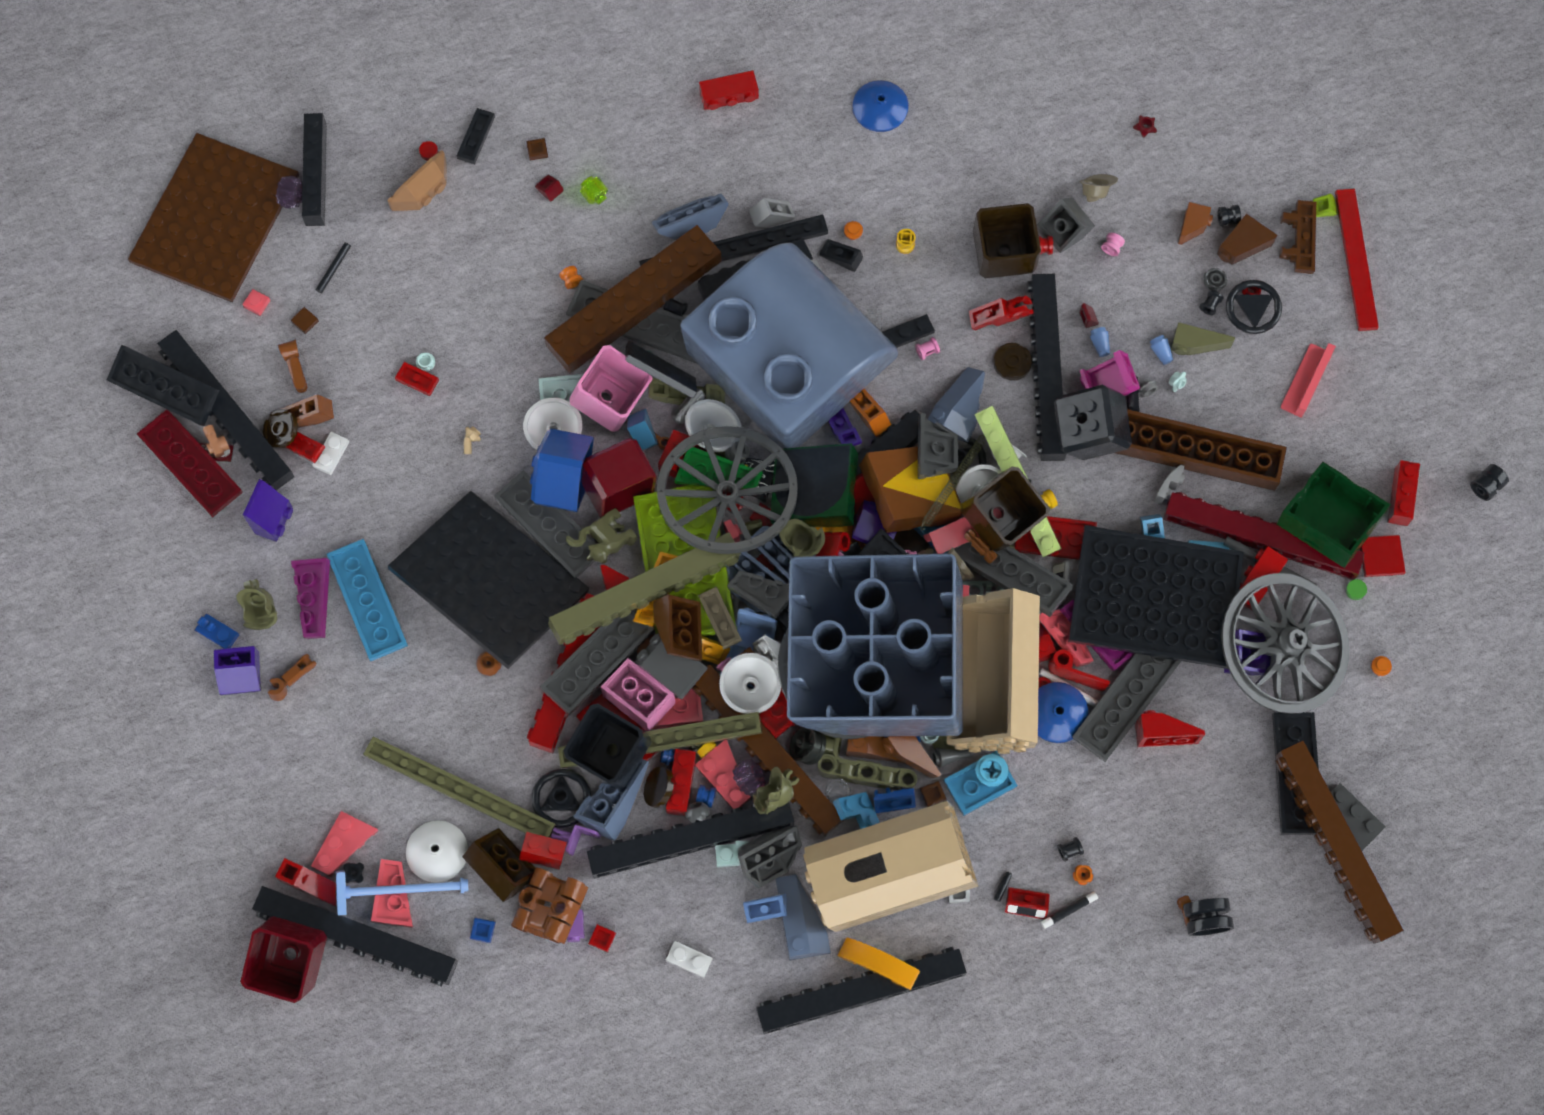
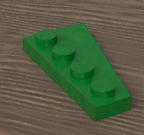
[674,447,763,490]

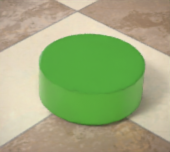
[1346,579,1367,600]

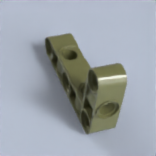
[817,734,917,790]

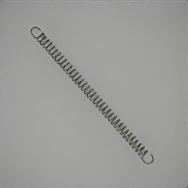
[921,435,986,530]

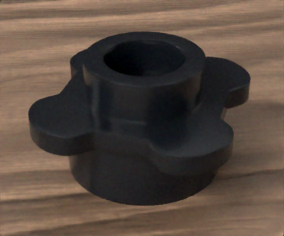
[343,862,364,883]

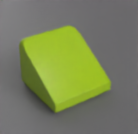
[1313,194,1338,217]

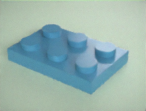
[943,751,1018,816]

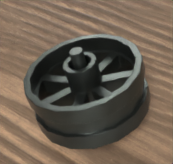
[789,727,826,765]

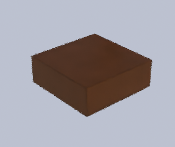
[526,138,548,161]
[291,307,319,334]
[920,781,947,807]

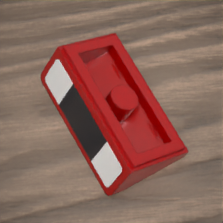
[1005,887,1050,919]

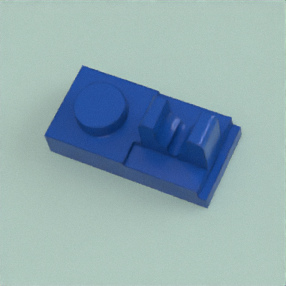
[195,614,239,649]
[873,788,916,814]

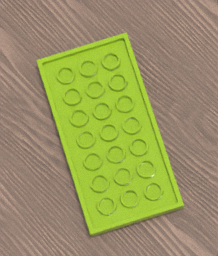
[633,485,737,637]

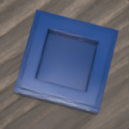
[470,918,496,943]

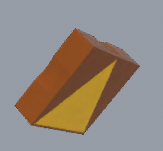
[859,447,962,533]

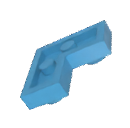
[833,792,880,829]

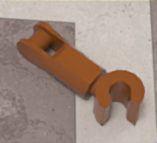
[278,339,308,393]
[268,654,317,701]

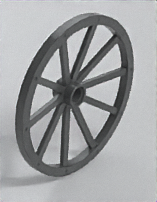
[657,426,798,554]

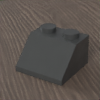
[1037,198,1095,253]

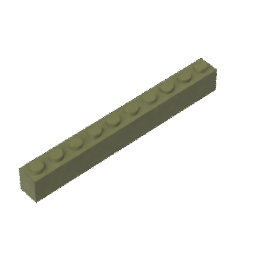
[548,533,741,645]

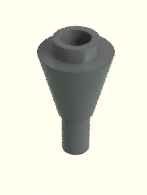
[932,748,971,768]

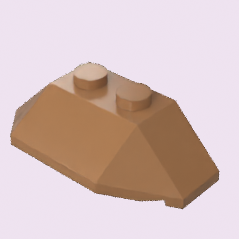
[387,150,447,211]

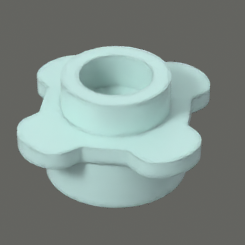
[1169,371,1187,392]

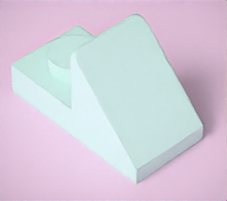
[715,841,749,868]

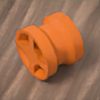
[559,266,583,289]

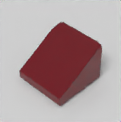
[535,174,564,201]
[1079,303,1099,328]

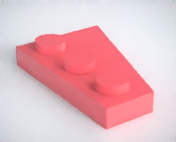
[1039,609,1094,667]
[642,688,703,730]
[695,740,751,809]
[311,811,379,876]
[371,859,413,928]

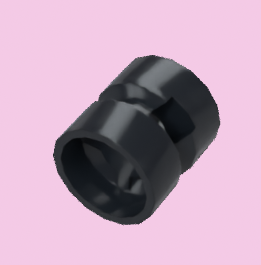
[1470,464,1509,501]

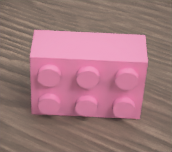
[601,658,675,731]

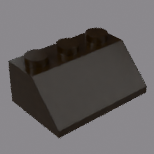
[462,828,535,902]

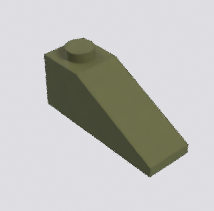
[1171,322,1235,355]

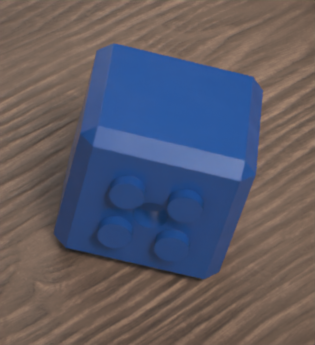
[530,429,594,512]

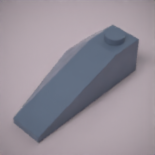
[928,367,985,442]
[574,759,649,841]
[776,874,831,961]

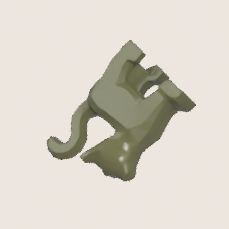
[566,508,637,564]

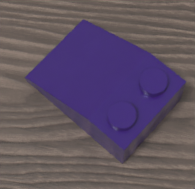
[243,479,293,542]

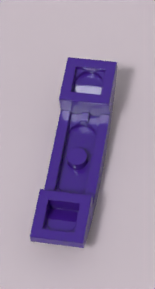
[828,408,862,446]

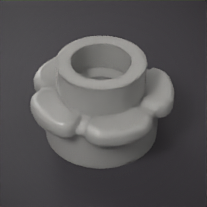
[1139,379,1158,397]

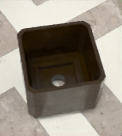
[973,203,1041,279]
[960,466,1050,552]

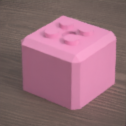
[569,345,653,432]

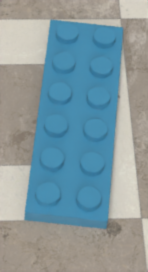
[327,539,408,662]

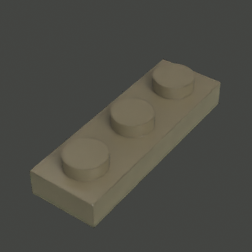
[698,587,742,649]

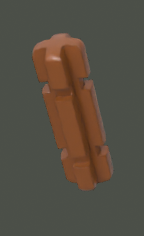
[964,529,997,563]

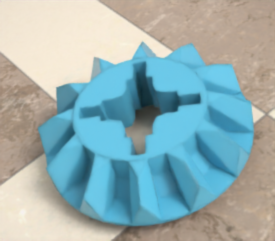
[975,754,1008,787]

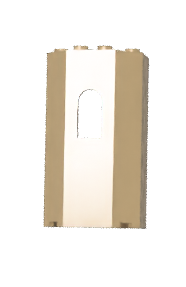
[947,588,1040,754]
[803,801,978,932]

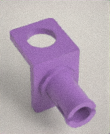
[551,825,601,856]

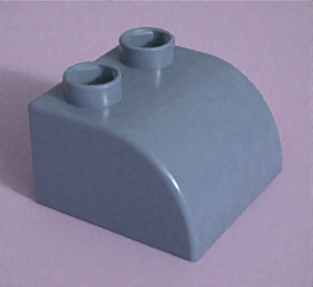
[680,243,898,449]
[787,554,963,736]

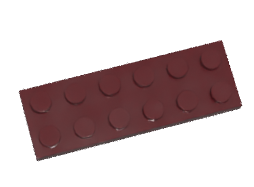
[137,409,243,518]

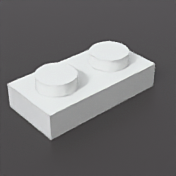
[312,432,349,475]
[666,941,713,978]

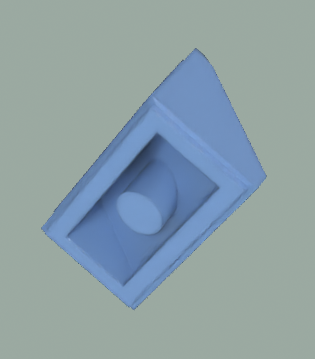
[743,893,787,923]

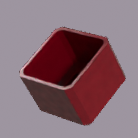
[582,438,656,518]
[240,916,327,1003]

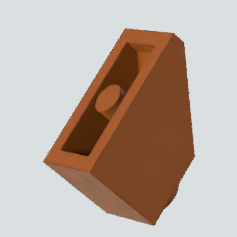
[1178,202,1213,245]

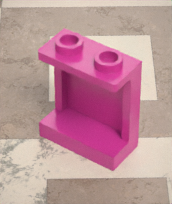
[1080,350,1140,396]

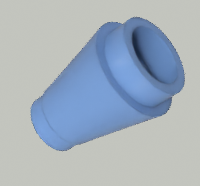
[1090,327,1110,357]
[1150,335,1174,365]

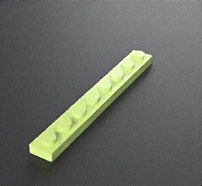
[975,406,1062,557]

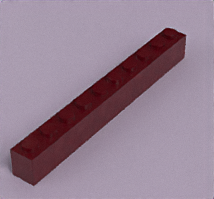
[1163,492,1365,580]

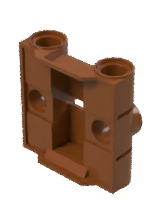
[511,867,588,944]

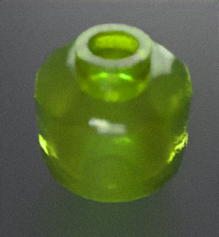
[580,176,608,205]

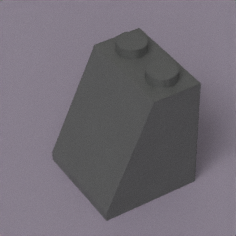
[634,633,708,700]

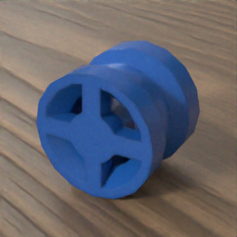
[696,784,716,808]

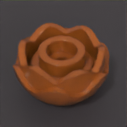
[476,651,502,676]

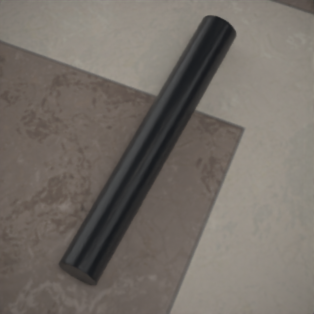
[315,242,351,294]

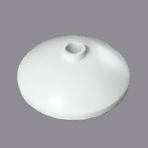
[523,398,583,450]
[685,399,741,452]
[955,464,1002,517]
[720,653,781,714]
[406,821,468,883]

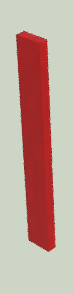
[1335,188,1379,331]

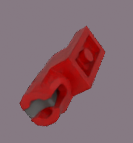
[968,295,1033,331]

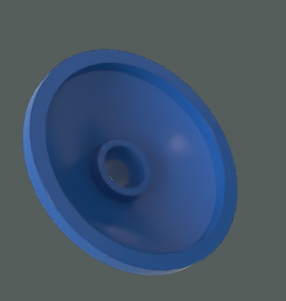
[852,80,909,132]
[1038,682,1088,743]

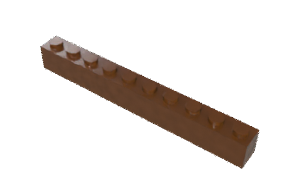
[692,665,844,837]

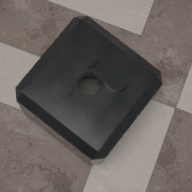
[1054,384,1132,460]
[563,703,652,789]

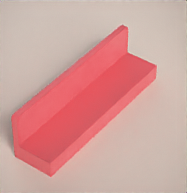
[1281,343,1336,418]
[923,508,1002,554]

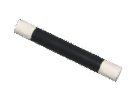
[1041,891,1098,929]

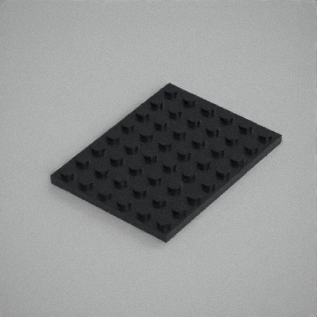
[388,491,589,669]
[1068,525,1244,669]

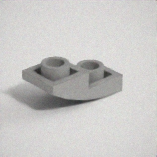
[1154,465,1186,504]

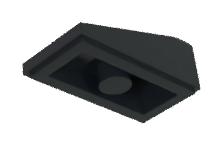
[819,239,863,272]

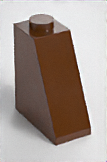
[1217,214,1278,265]

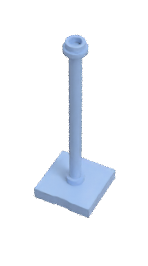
[335,870,468,915]

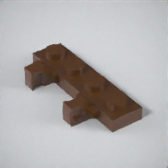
[1279,200,1317,274]

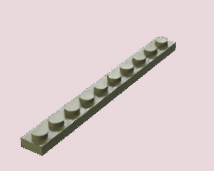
[558,712,762,769]
[363,736,555,838]

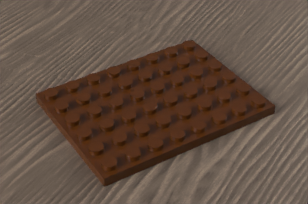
[128,133,299,303]

